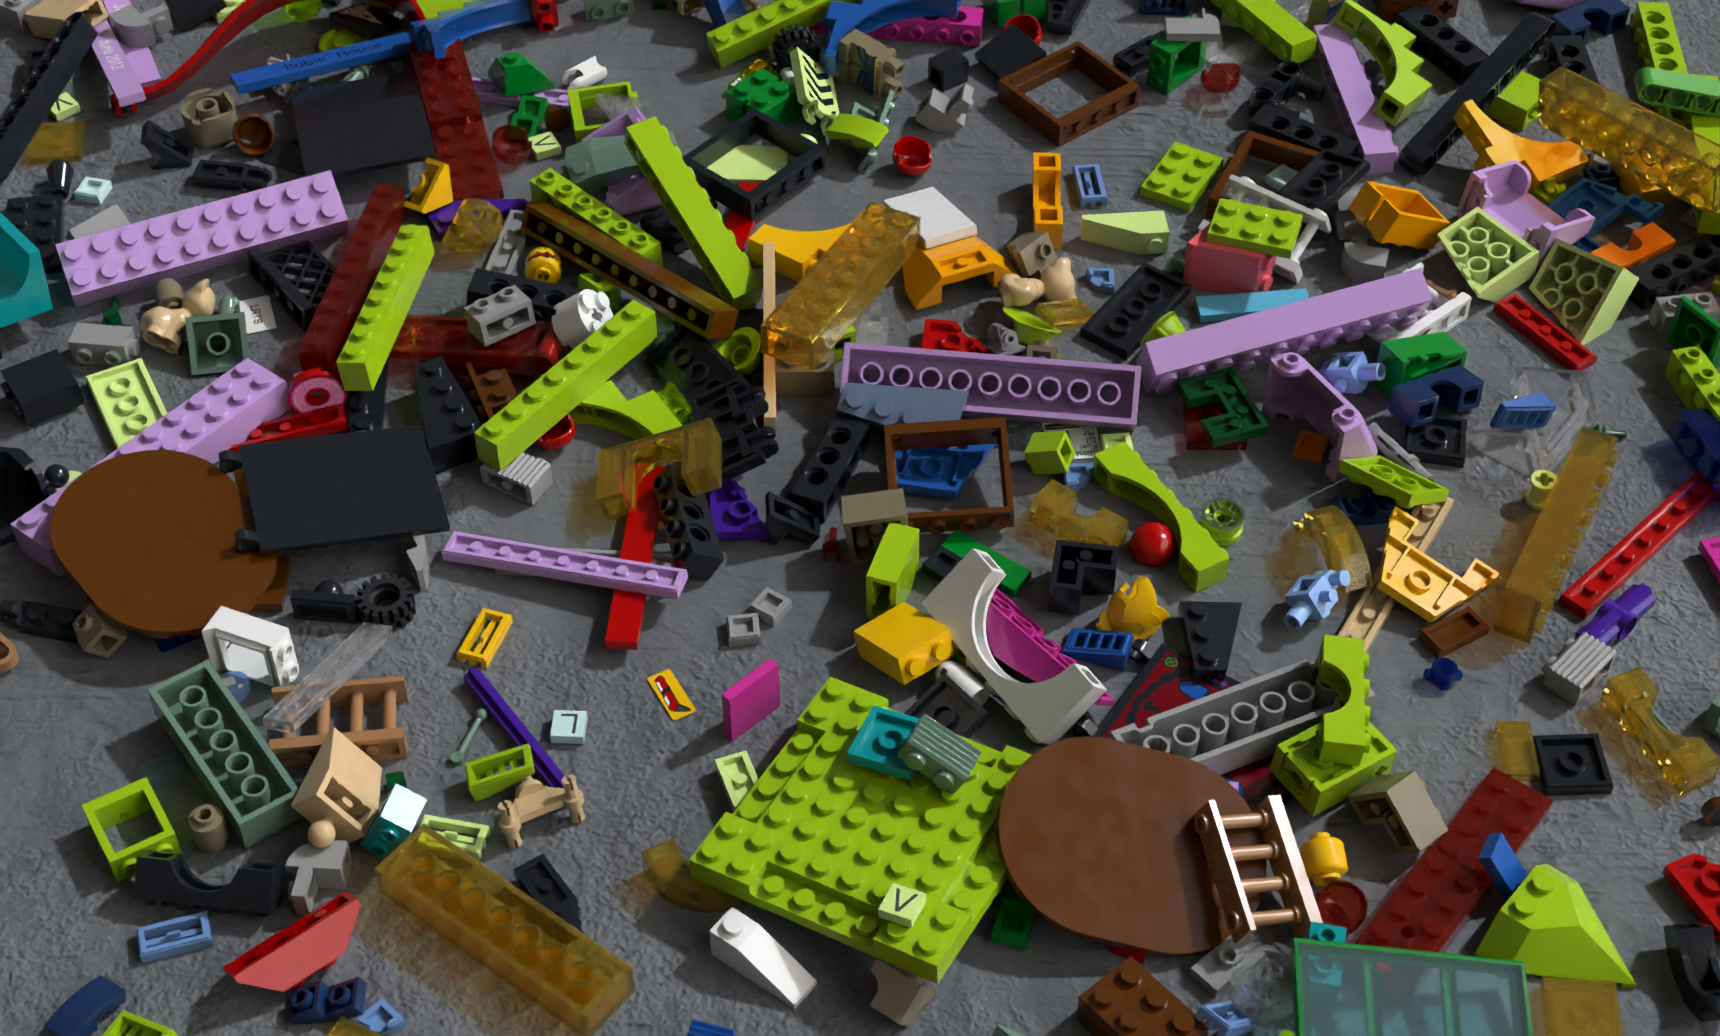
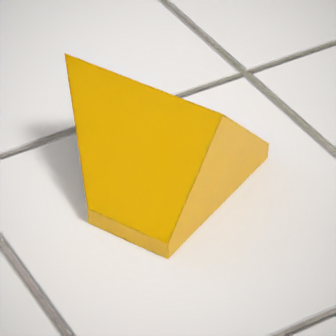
[403,158,453,214]

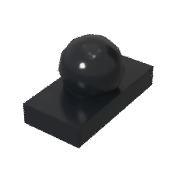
[290,580,359,624]

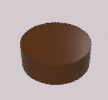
[543,105,571,132]

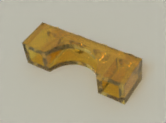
[1600,667,1720,795]

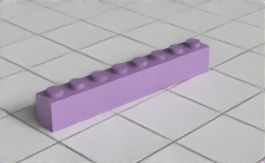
[1313,24,1399,175]

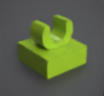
[1532,176,1566,206]

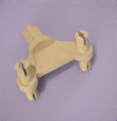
[498,775,585,849]

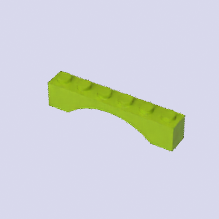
[1092,441,1230,592]

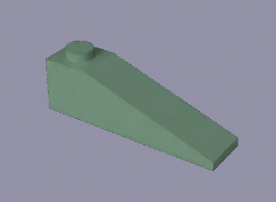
[565,131,678,194]

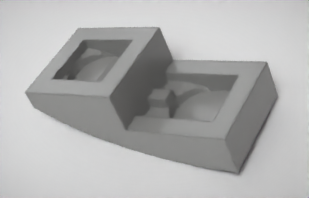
[406,534,430,592]

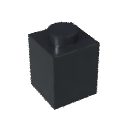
[928,48,969,92]

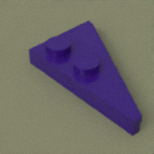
[422,199,527,241]
[710,479,770,541]

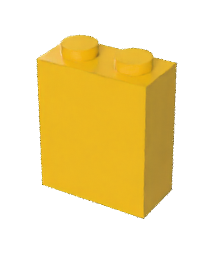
[853,602,956,685]

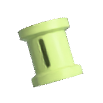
[1525,470,1559,510]

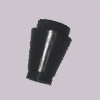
[46,159,74,199]

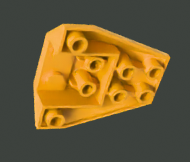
[899,229,1018,310]

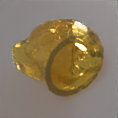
[443,198,503,253]

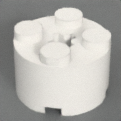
[552,289,613,349]

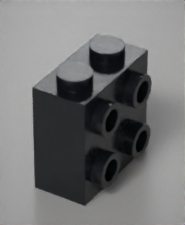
[0,349,84,426]

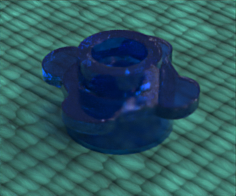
[1423,658,1463,691]

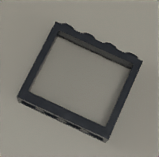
[683,108,826,222]

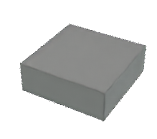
[748,587,792,627]
[726,613,761,647]

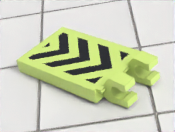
[790,47,840,139]

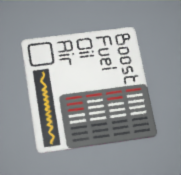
[1042,423,1101,459]

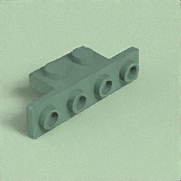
[839,89,895,172]

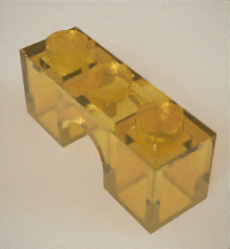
[1030,479,1128,548]

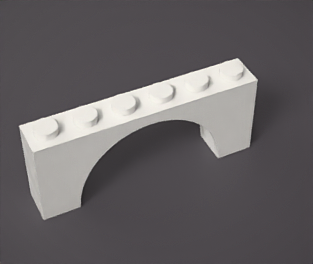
[921,548,1107,745]

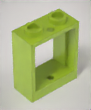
[567,81,639,144]
[81,777,182,883]

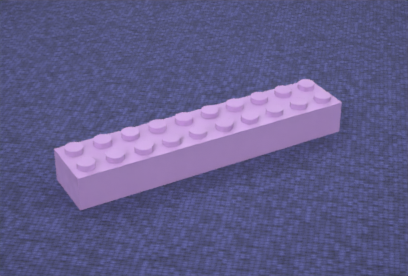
[55,170,348,307]
[1136,268,1433,394]
[839,342,1141,430]
[10,358,291,576]

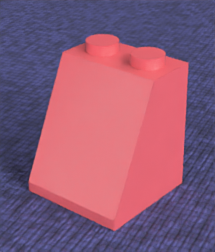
[1183,223,1276,294]

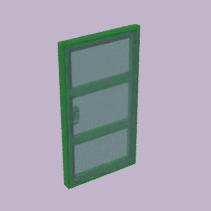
[1290,938,1532,1036]

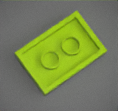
[1140,142,1224,212]
[1206,198,1303,259]
[1338,455,1449,508]

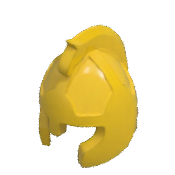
[1095,576,1170,643]

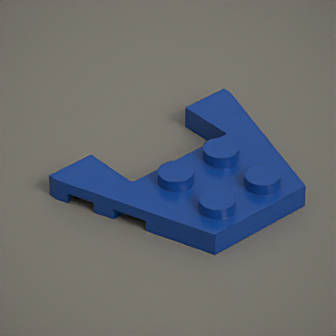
[1547,177,1665,253]
[884,430,996,500]

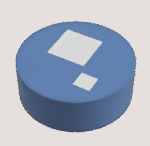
[221,671,251,702]

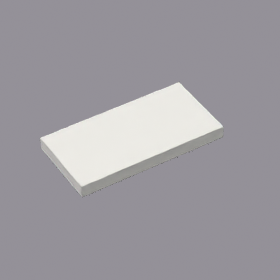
[883,187,977,249]

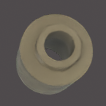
[153,278,184,309]
[188,804,229,854]

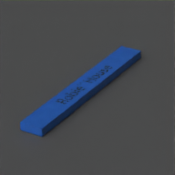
[229,32,415,94]

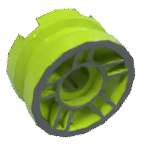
[1200,498,1245,546]

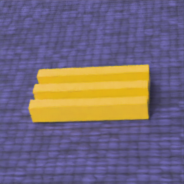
[456,608,513,669]

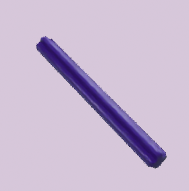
[463,668,569,788]

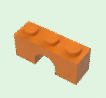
[1591,222,1677,269]

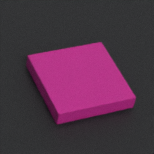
[722,658,780,742]

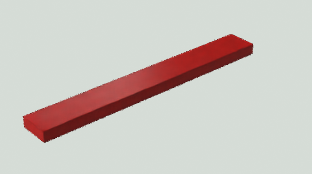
[605,465,665,650]
[1558,468,1720,620]

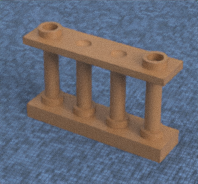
[269,676,409,769]
[1193,795,1323,945]

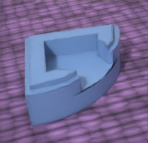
[1086,268,1114,295]
[1063,463,1093,493]
[354,998,407,1036]

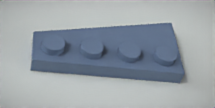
[836,383,969,428]

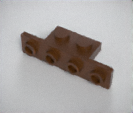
[463,362,518,424]

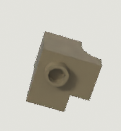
[1007,231,1058,280]
[870,959,936,1027]

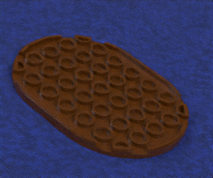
[50,450,277,639]
[996,736,1267,957]

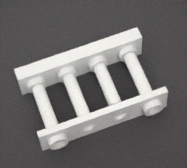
[1198,174,1331,284]
[1366,262,1472,344]

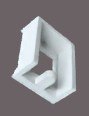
[201,606,299,687]

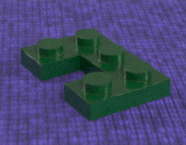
[1176,367,1269,448]

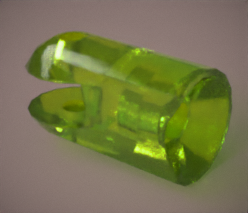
[656,382,694,423]

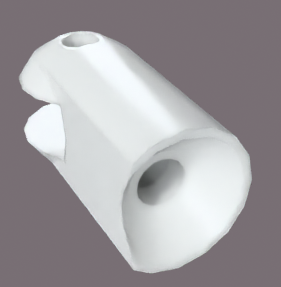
[561,56,607,90]
[935,660,990,707]

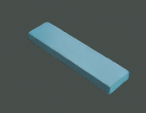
[1194,288,1309,323]

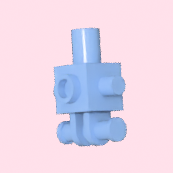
[1318,352,1386,394]
[1283,569,1350,630]

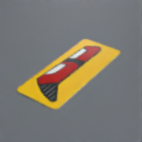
[647,669,696,721]

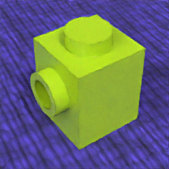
[1024,430,1076,475]

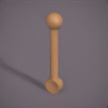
[1426,279,1457,300]

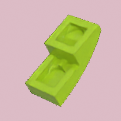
[826,113,889,148]

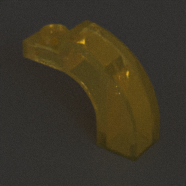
[1293,505,1374,593]
[641,839,741,913]

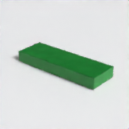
[941,530,1032,597]

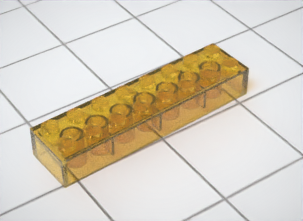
[1538,66,1720,215]
[761,202,921,370]
[1493,426,1619,644]
[374,823,635,1036]

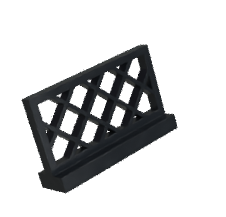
[248,240,365,332]

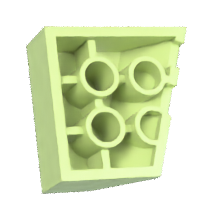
[1437,207,1540,303]
[1529,239,1639,346]

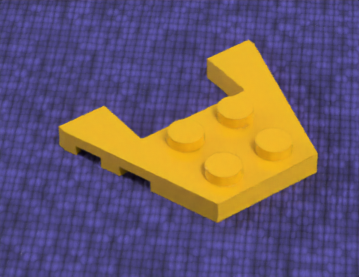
[1377,506,1500,623]

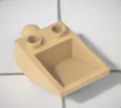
[291,727,382,848]

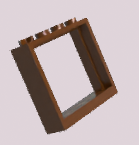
[998,41,1140,147]
[1204,131,1320,241]
[884,417,1014,534]

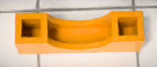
[1032,153,1063,249]

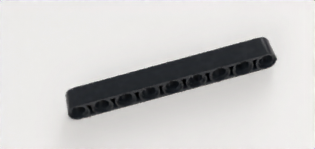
[0,11,98,184]
[1398,11,1557,176]

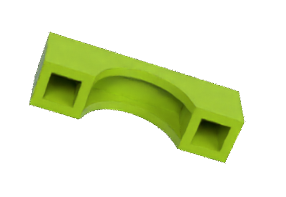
[1318,635,1371,766]

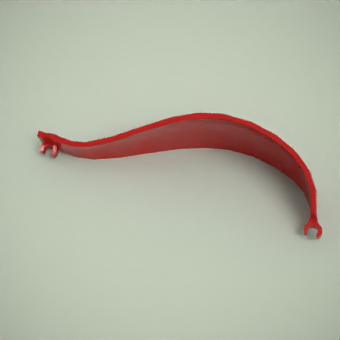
[109,0,426,118]

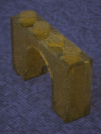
[596,418,722,521]

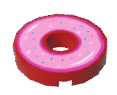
[287,368,348,414]

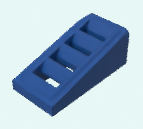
[1489,392,1556,429]
[1062,628,1134,672]

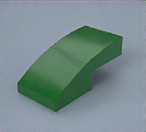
[508,95,549,142]
[990,878,1037,950]

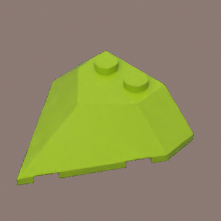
[1474,864,1637,989]

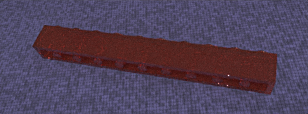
[297,183,409,373]

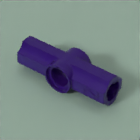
[1575,583,1656,646]

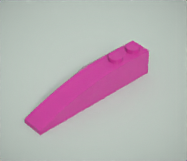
[986,588,1115,706]

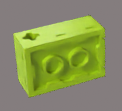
[1270,722,1398,817]

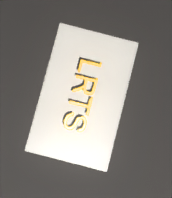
[239,295,277,334]

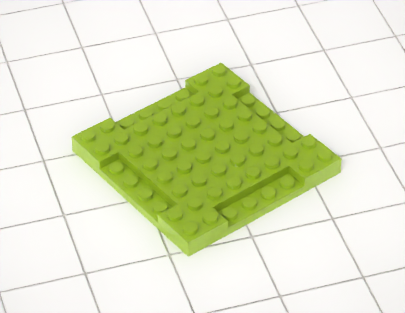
[689,677,1032,984]

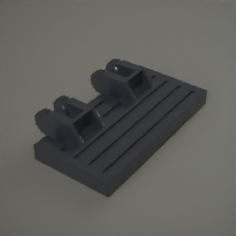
[689,374,779,488]

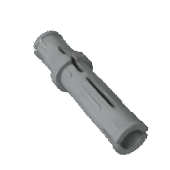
[1367,423,1435,482]

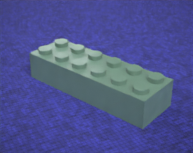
[147,660,304,848]

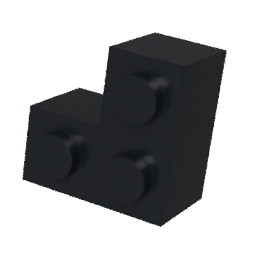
[1047,540,1119,615]

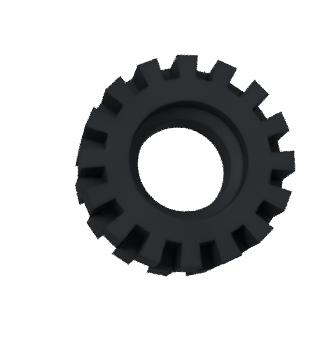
[772,24,821,71]
[356,574,416,633]

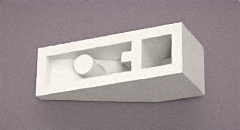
[709,907,817,1009]

